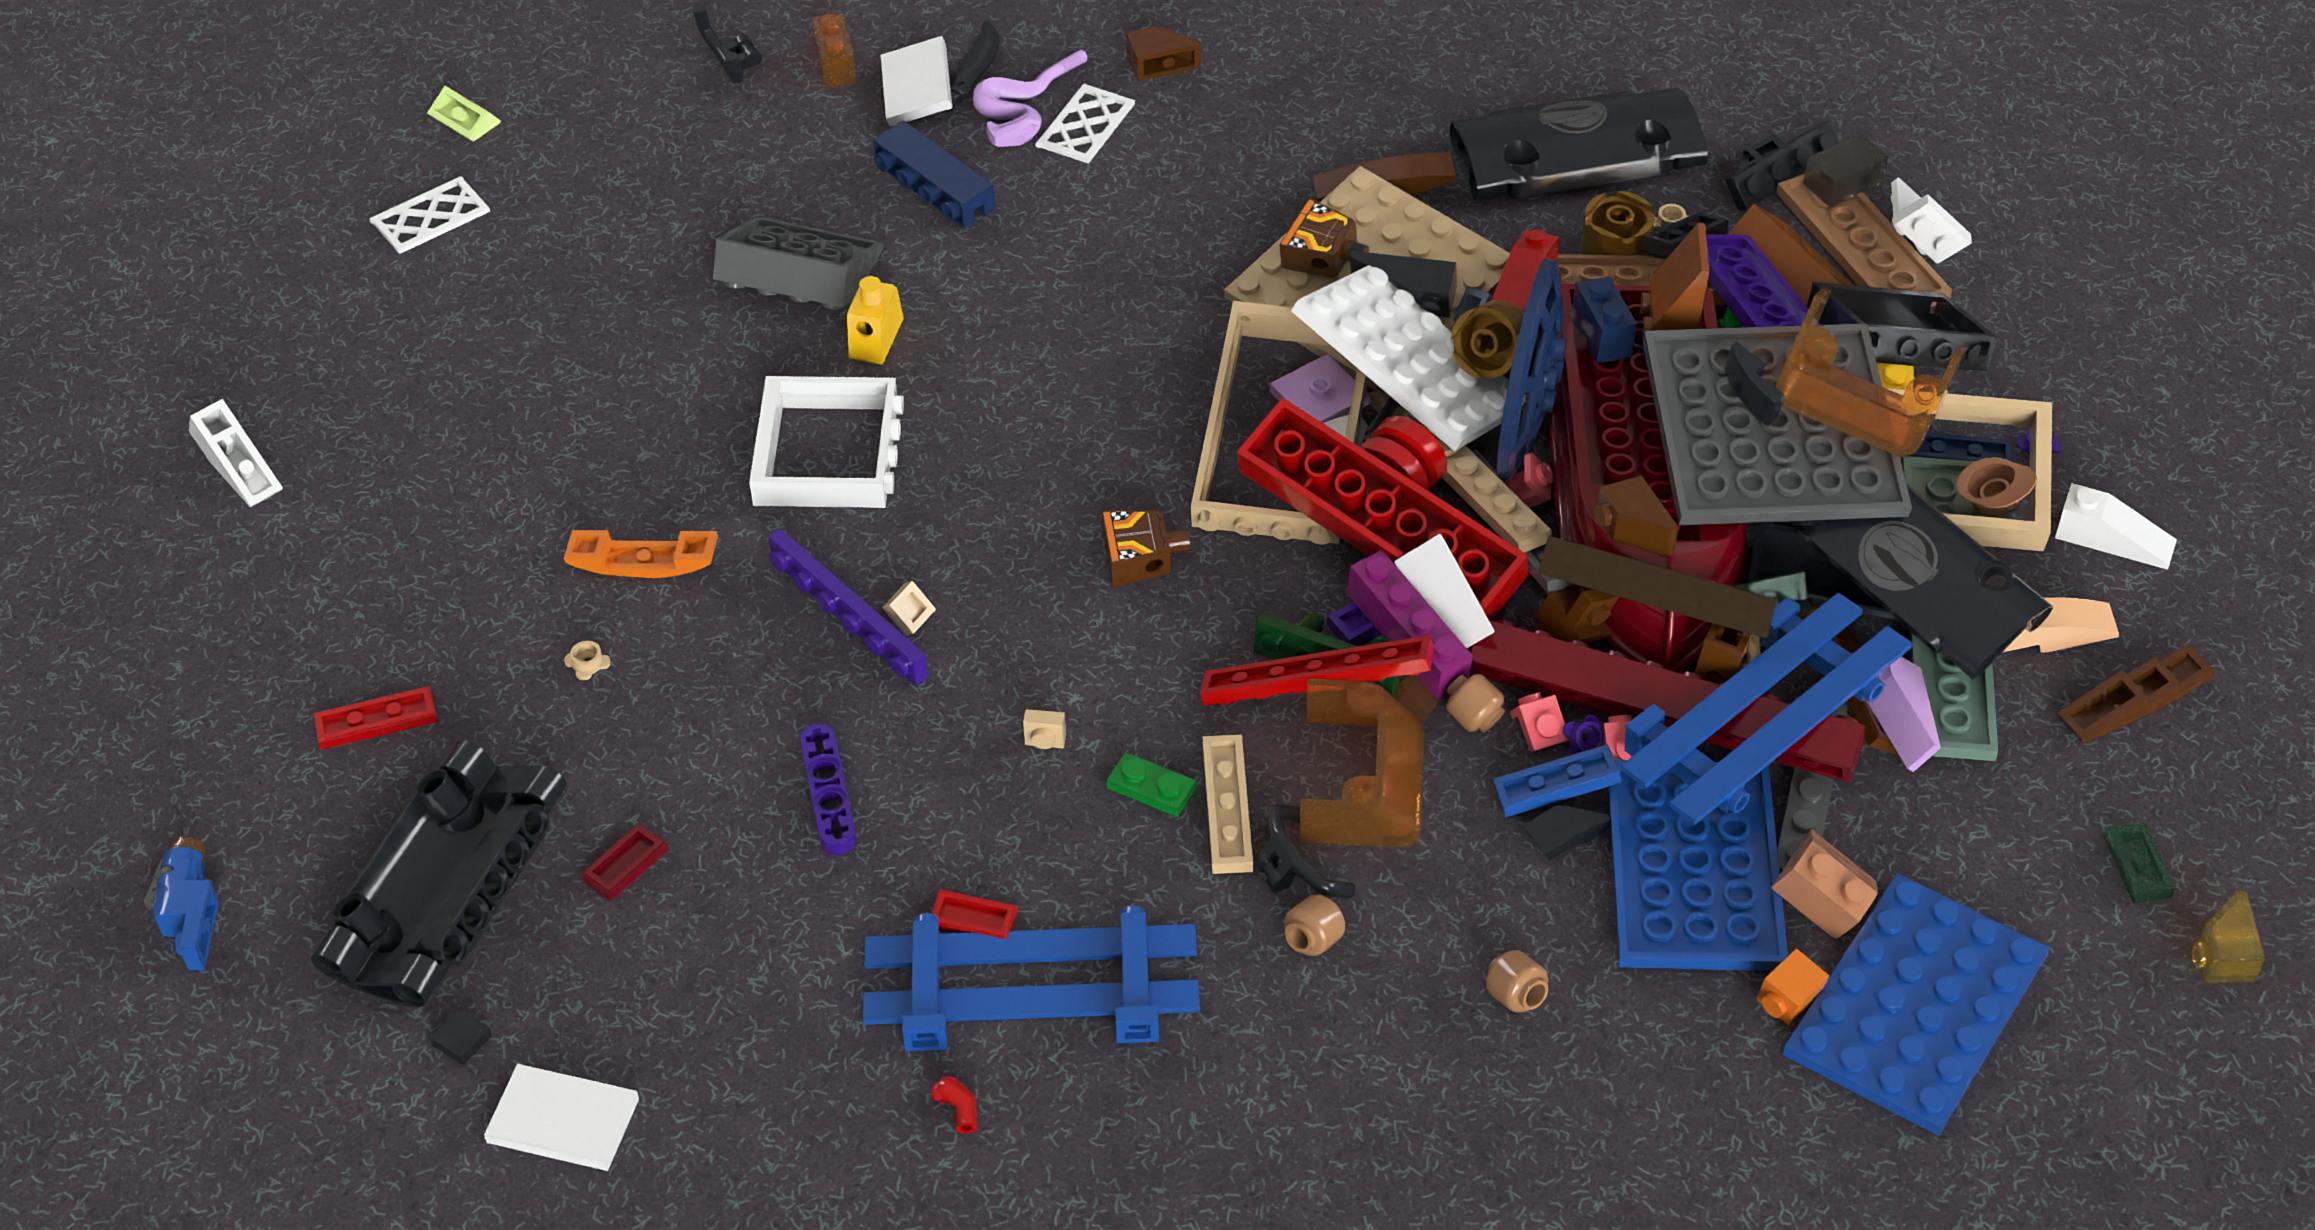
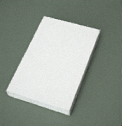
[881,36,952,127]
[484,1064,639,1171]

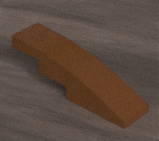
[1313,152,1458,203]
[2057,643,2214,743]

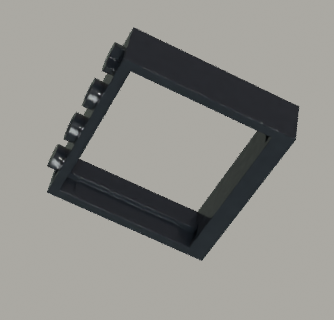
[1807,282,1997,372]

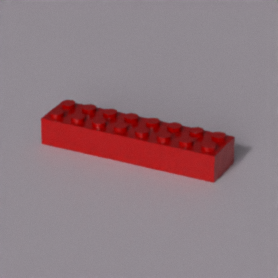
[1237,398,1529,621]

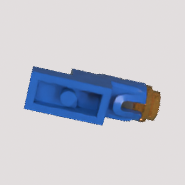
[144,837,219,970]

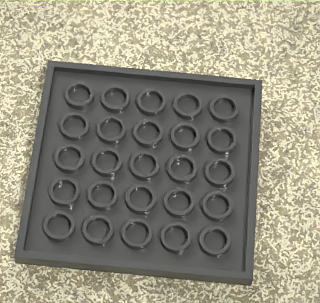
[1642,324,1912,525]

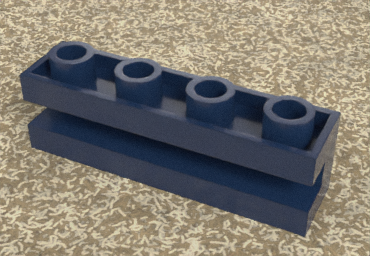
[873,121,995,228]

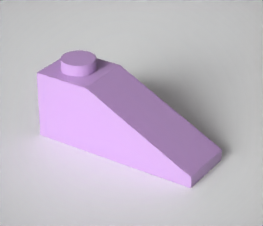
[1866,657,1941,772]

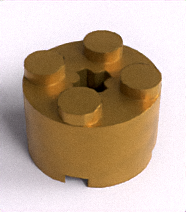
[1582,191,1655,255]
[1451,299,1538,379]

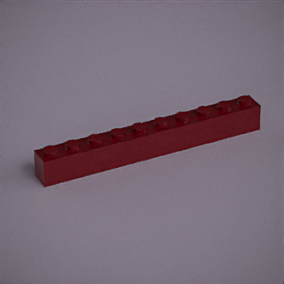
[1470,619,1865,783]

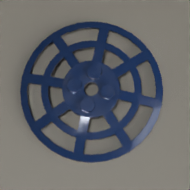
[1497,258,1567,481]

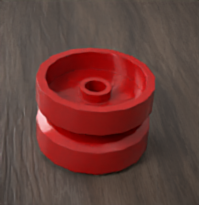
[1360,415,1448,490]

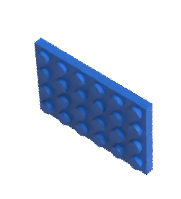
[1607,760,1788,971]
[1783,873,2050,1136]

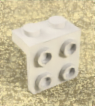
[1890,178,1972,263]

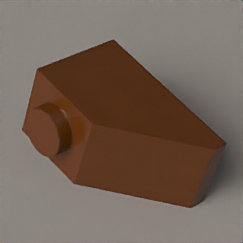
[1126,26,1200,81]
[1594,476,1678,557]

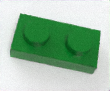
[1107,752,1196,817]

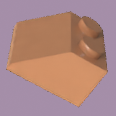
[1771,829,1878,940]

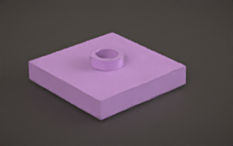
[1270,354,1371,423]

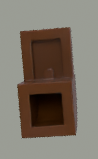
[1534,586,1619,644]

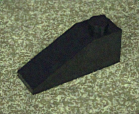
[1350,251,1457,318]

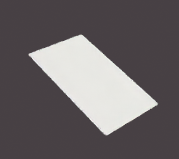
[1395,534,1494,648]

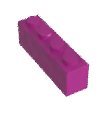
[1347,550,1473,700]

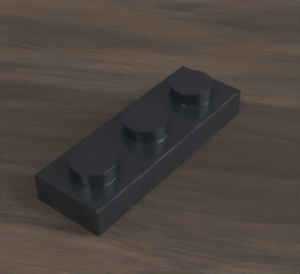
[1641,212,1729,259]

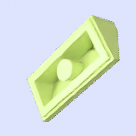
[427,86,501,141]

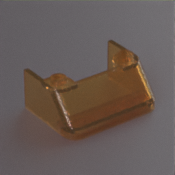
[1775,288,1968,456]
[1299,679,1425,848]

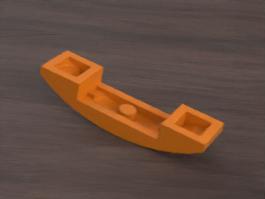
[564,530,718,578]

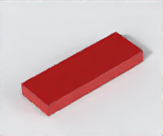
[313,686,438,750]

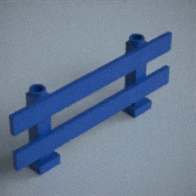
[1621,593,1912,825]
[863,905,1200,1051]

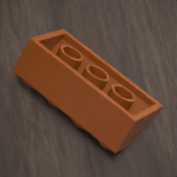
[1728,204,1854,307]

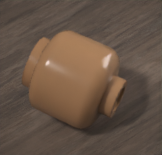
[1446,674,1505,733]
[1284,895,1345,956]
[1486,950,1548,1013]

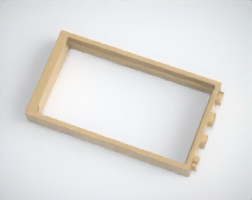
[1191,301,1368,545]
[1770,388,2052,551]

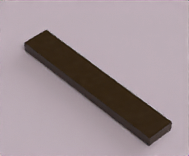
[1538,535,1779,638]

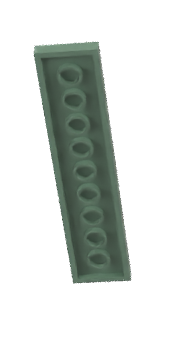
[1902,456,1998,761]

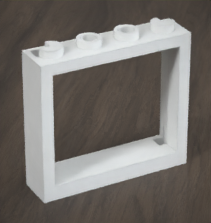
[749,376,904,508]

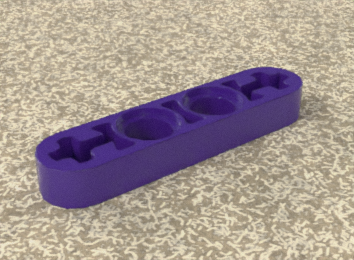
[800,724,856,855]

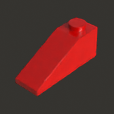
[1491,230,1559,311]

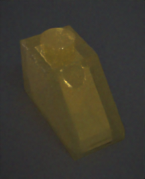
[2192,890,2265,983]

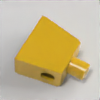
[847,276,904,365]

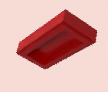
[931,889,1019,939]

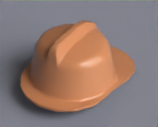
[1956,457,2037,516]

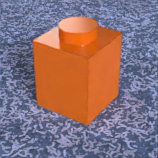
[1756,949,1829,1025]

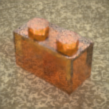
[812,13,857,88]

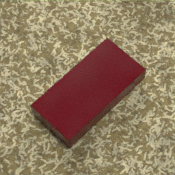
[581,823,668,901]

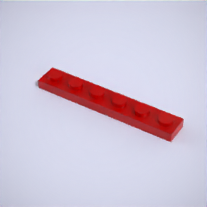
[1200,635,1434,706]

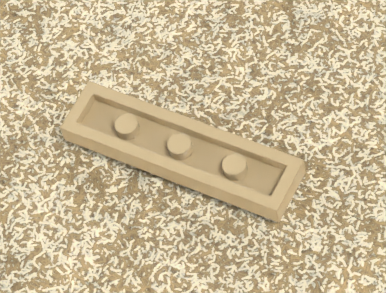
[1202,734,1253,874]

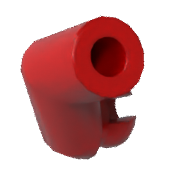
[931,1076,977,1133]

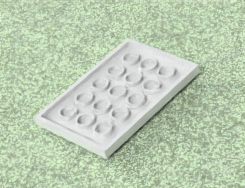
[1291,265,1527,451]

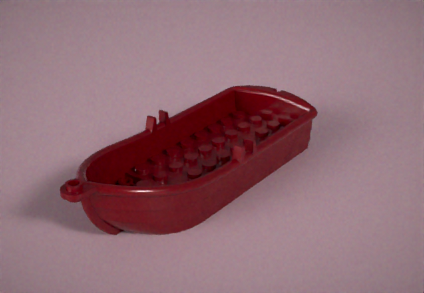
[1538,284,1748,674]

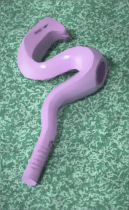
[973,50,1088,147]

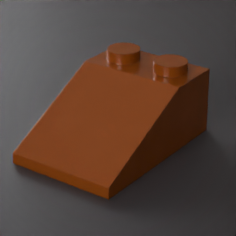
[1640,223,1709,339]

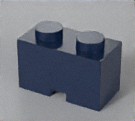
[1571,277,1637,363]

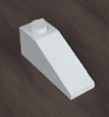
[189,399,283,507]
[2055,483,2177,569]

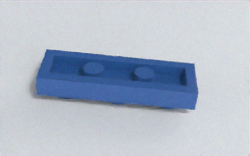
[1493,744,1622,817]

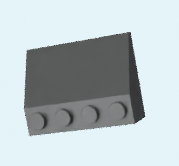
[713,216,884,310]

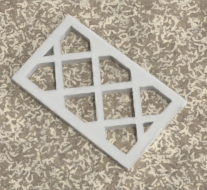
[1035,84,1135,163]
[370,176,490,254]

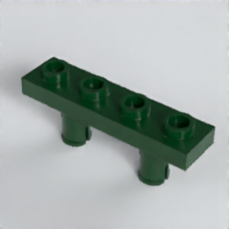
[1254,611,1400,701]

